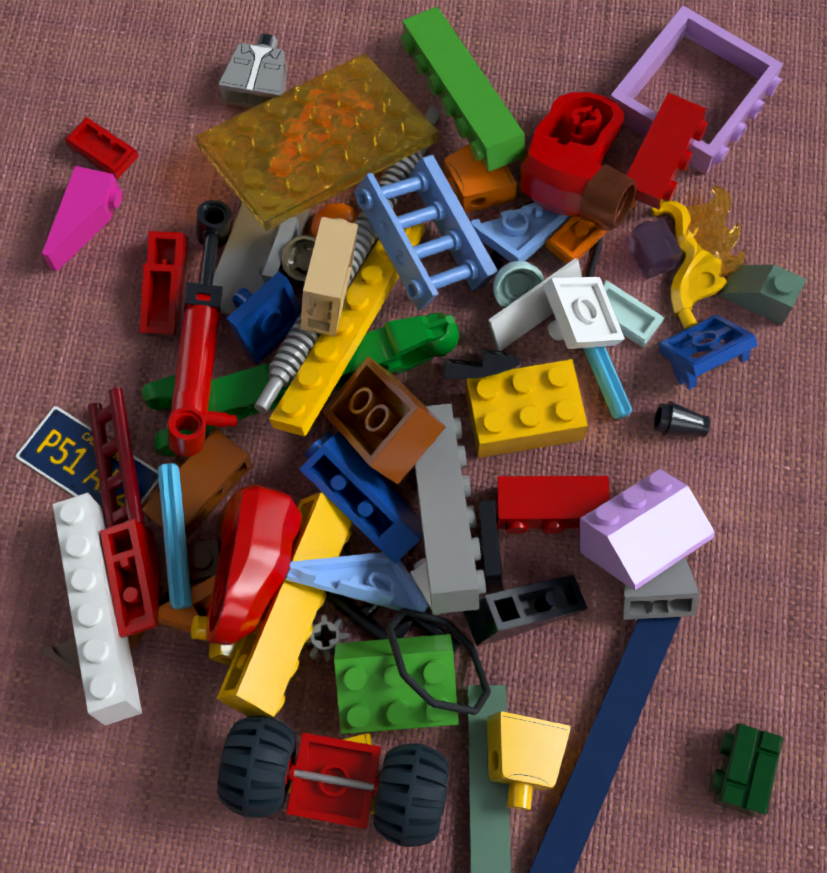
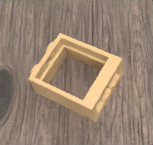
[300,217,358,337]

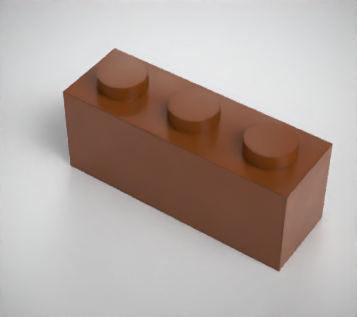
[142,429,253,540]

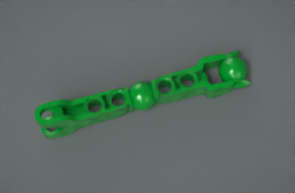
[141,312,460,457]

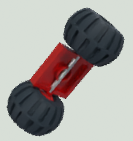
[217,716,449,847]

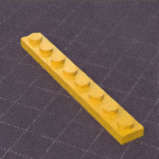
[269,215,426,437]

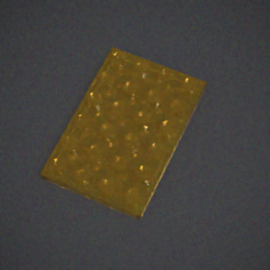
[195,53,439,231]

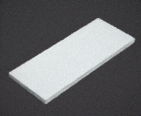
[488,258,582,351]

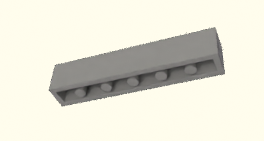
[414,404,486,614]

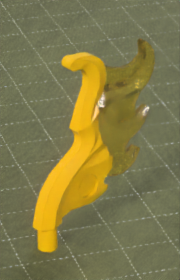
[652,185,745,330]

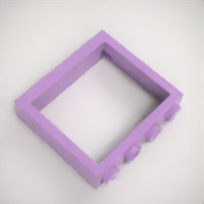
[610,6,783,174]

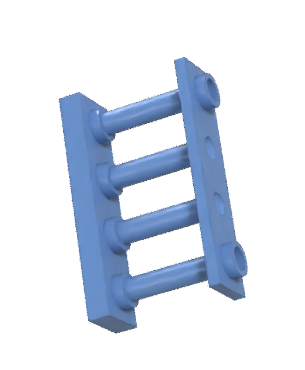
[354,155,498,311]

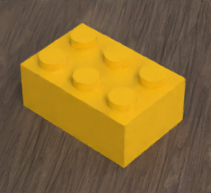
[465,359,588,458]

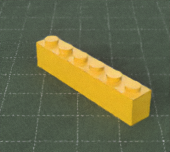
[216,492,352,718]

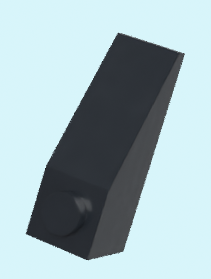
[463,574,588,646]

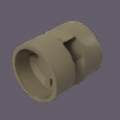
[281,236,316,285]

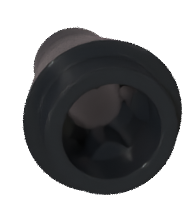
[653,401,710,437]

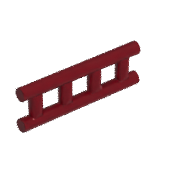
[88,388,144,529]

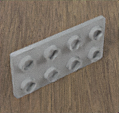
[213,189,311,316]

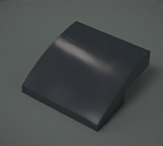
[437,348,520,379]

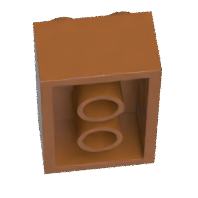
[322,356,446,484]

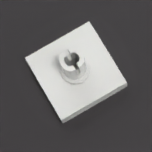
[543,277,625,349]

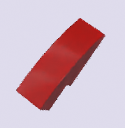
[140,231,188,335]

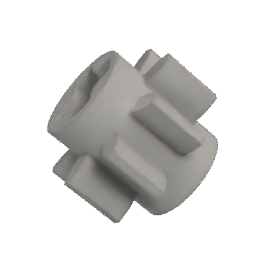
[304,614,350,665]

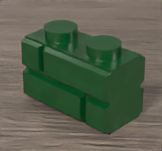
[709,723,783,818]

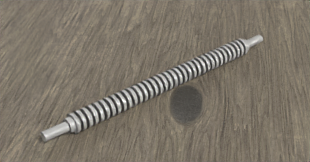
[254,107,440,414]

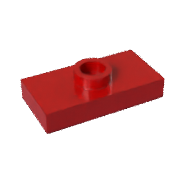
[65,117,139,180]

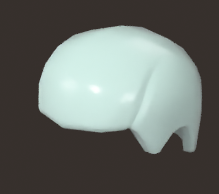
[493,261,544,309]

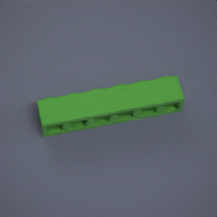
[400,6,525,172]

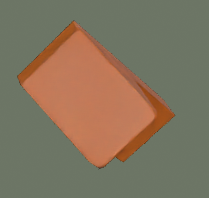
[158,575,216,633]

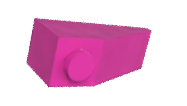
[42,166,122,271]

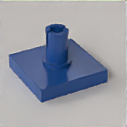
[226,271,302,365]

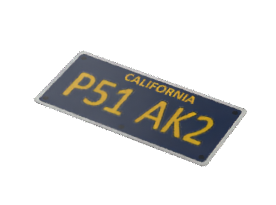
[16,406,159,521]

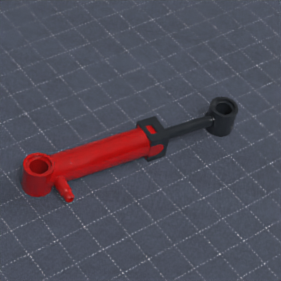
[168,200,237,457]

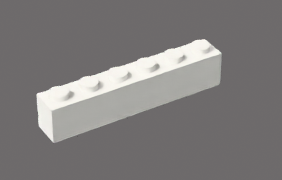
[53,493,142,726]

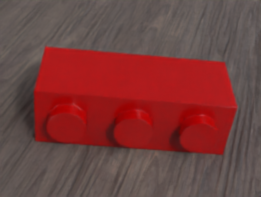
[627,92,709,210]
[496,476,610,534]

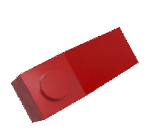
[100,519,159,638]

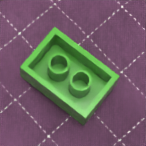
[334,634,458,734]

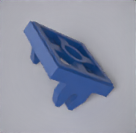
[658,314,758,390]

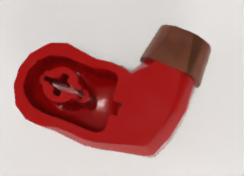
[520,92,637,231]
[206,484,302,646]

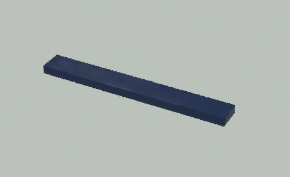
[528,617,681,873]

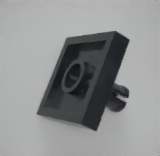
[478,500,504,593]

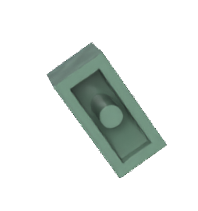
[719,264,807,325]

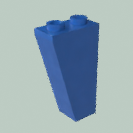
[299,431,423,564]

